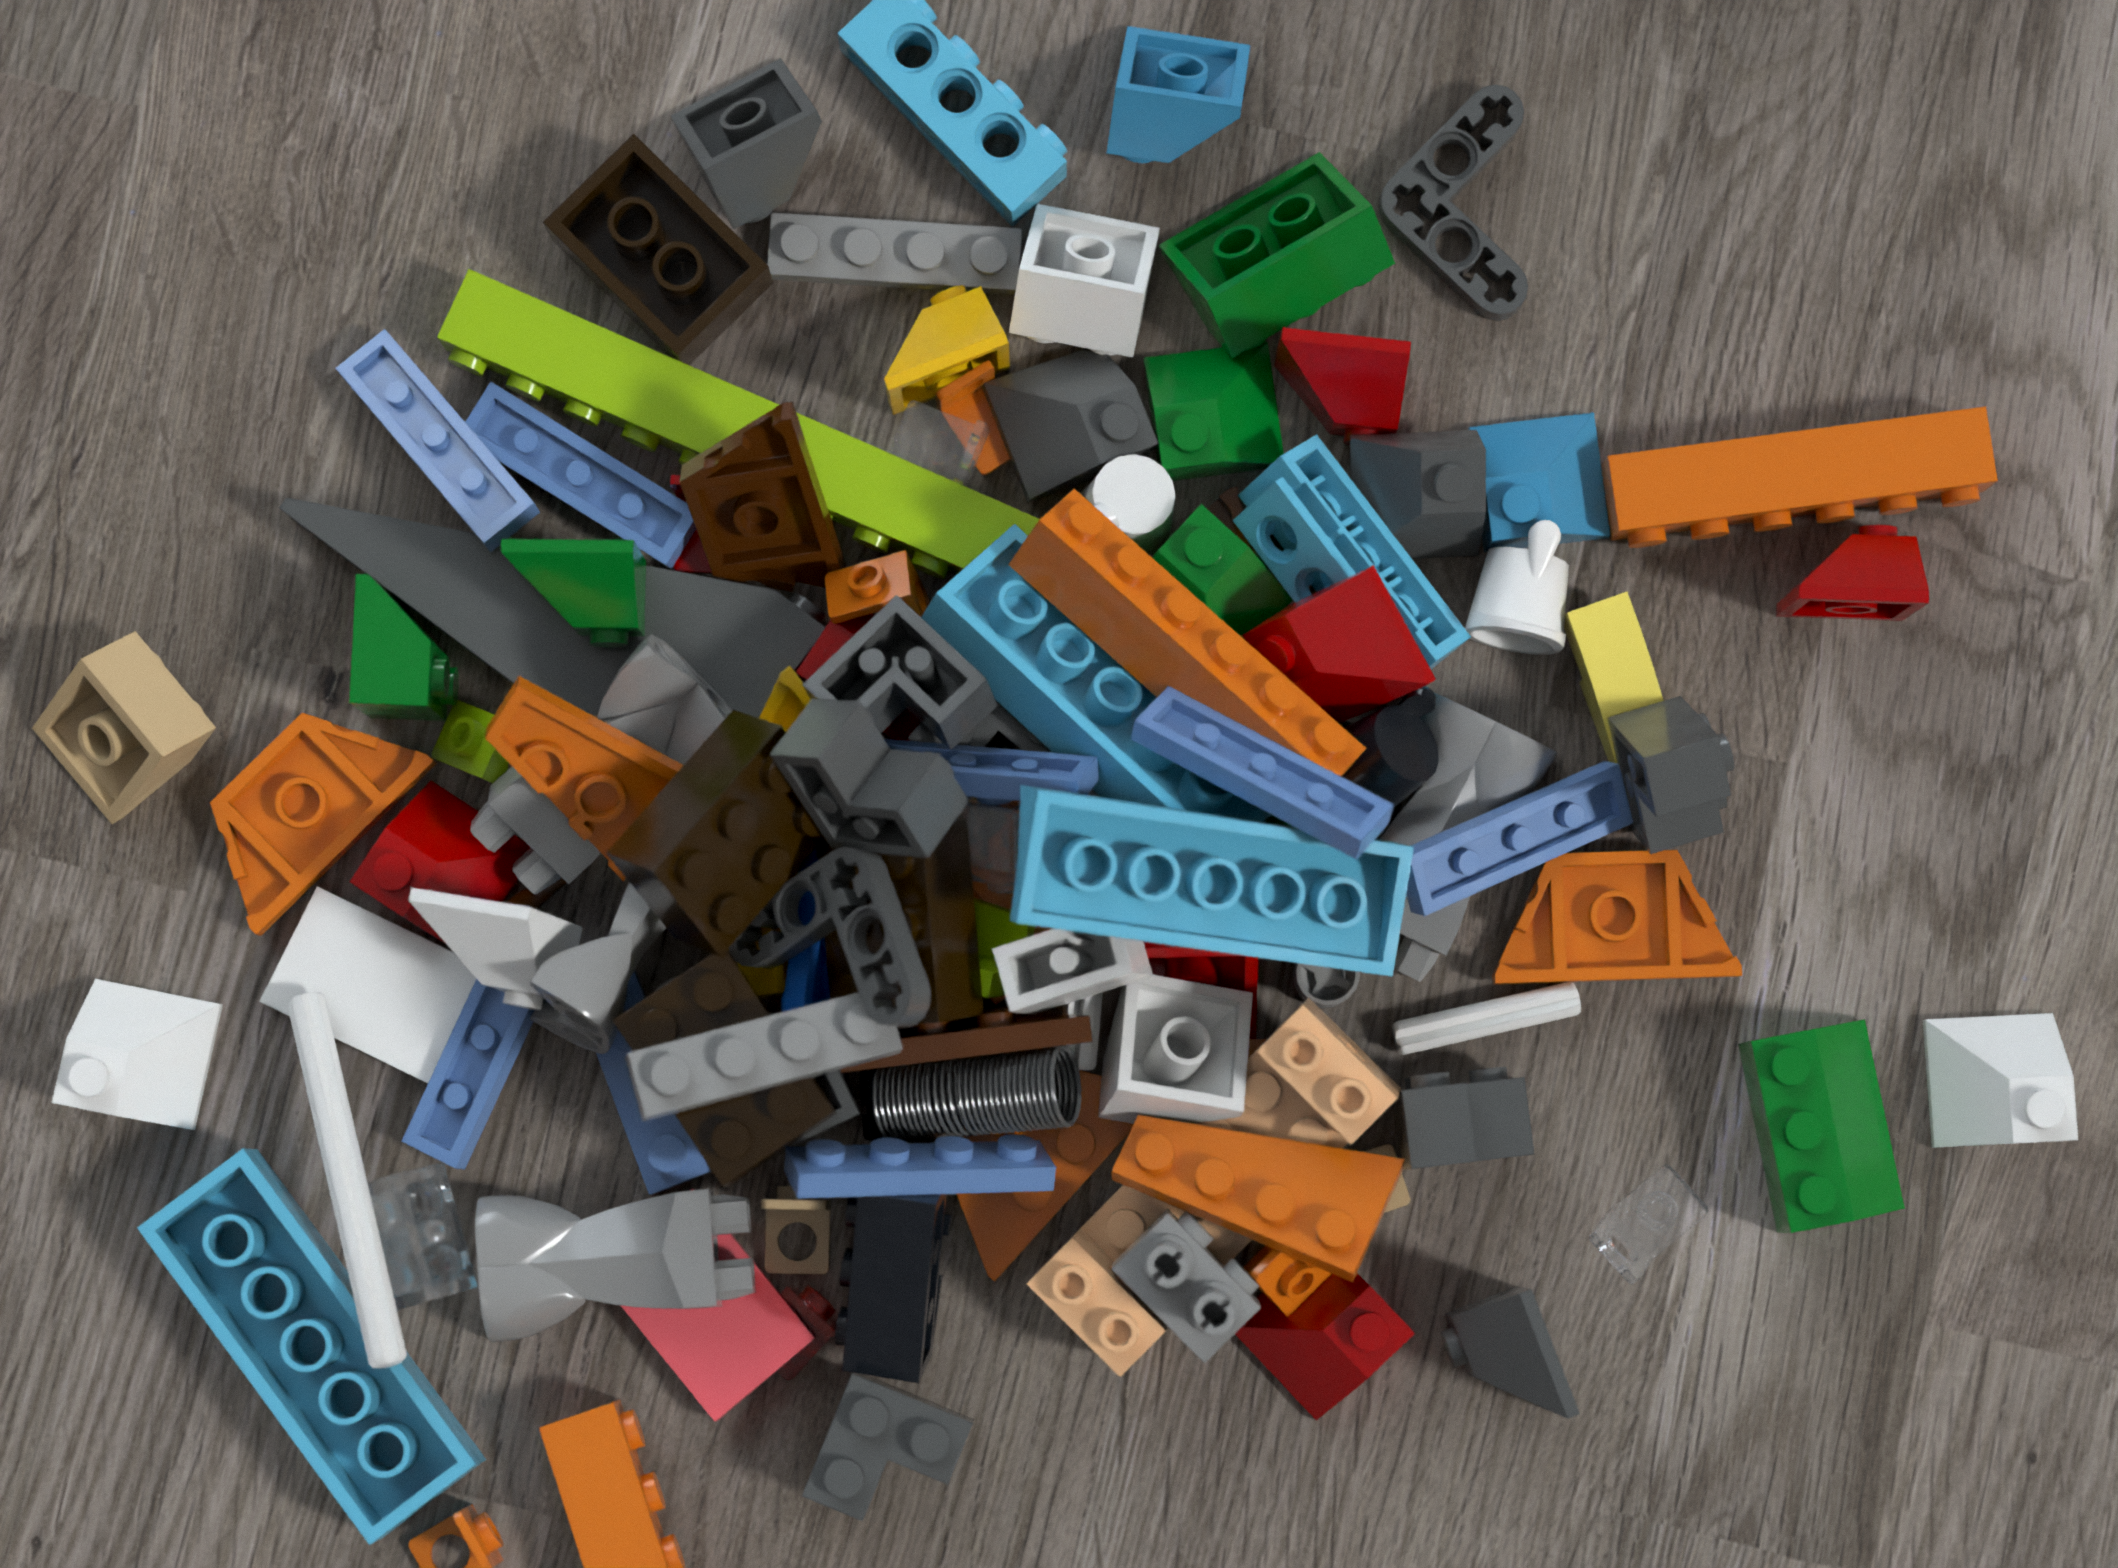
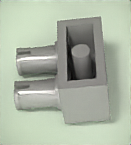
[1112,1209,1261,1364]

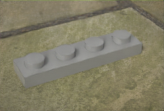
[767,212,1022,295]
[625,992,903,1122]

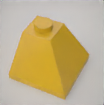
[884,285,1010,415]

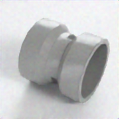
[1292,963,1360,1008]

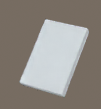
[259,886,477,1083]

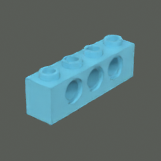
[837,0,1067,227]

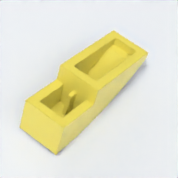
[1564,592,1664,763]

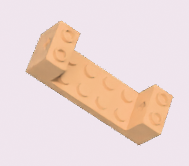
[1027,997,1401,1377]

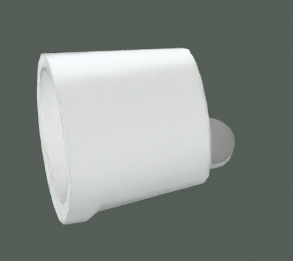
[1081,454,1175,555]
[1465,520,1569,655]

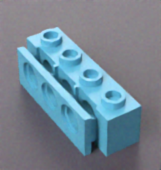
[1233,434,1471,669]

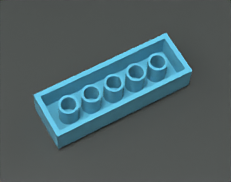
[137,1148,486,1545]

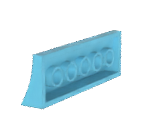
[921,524,1271,822]
[1010,785,1414,977]

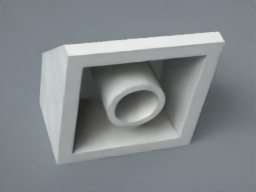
[1009,204,1160,357]

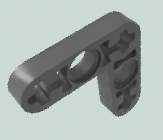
[1378,84,1528,321]
[729,847,931,1027]

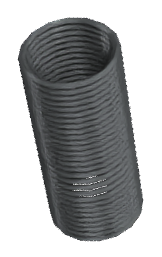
[872,1045,1081,1142]

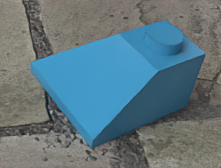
[1106,26,1251,163]
[1468,413,1611,553]

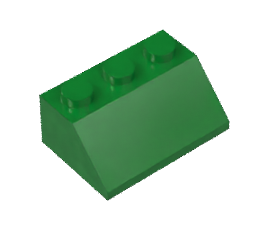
[1158,152,1395,358]
[1738,1019,1905,1233]

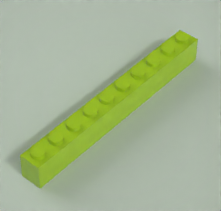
[437,269,1040,579]

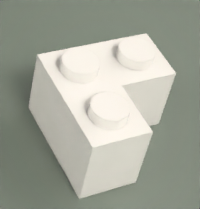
[992,928,1153,1015]

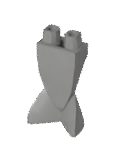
[470,634,732,895]
[1379,693,1557,982]
[530,882,666,1054]
[475,1189,756,1342]

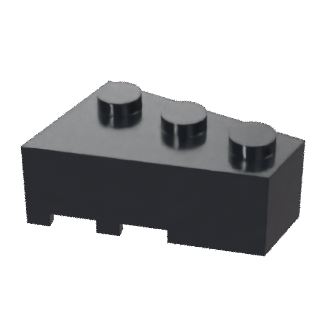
[835,1194,952,1383]

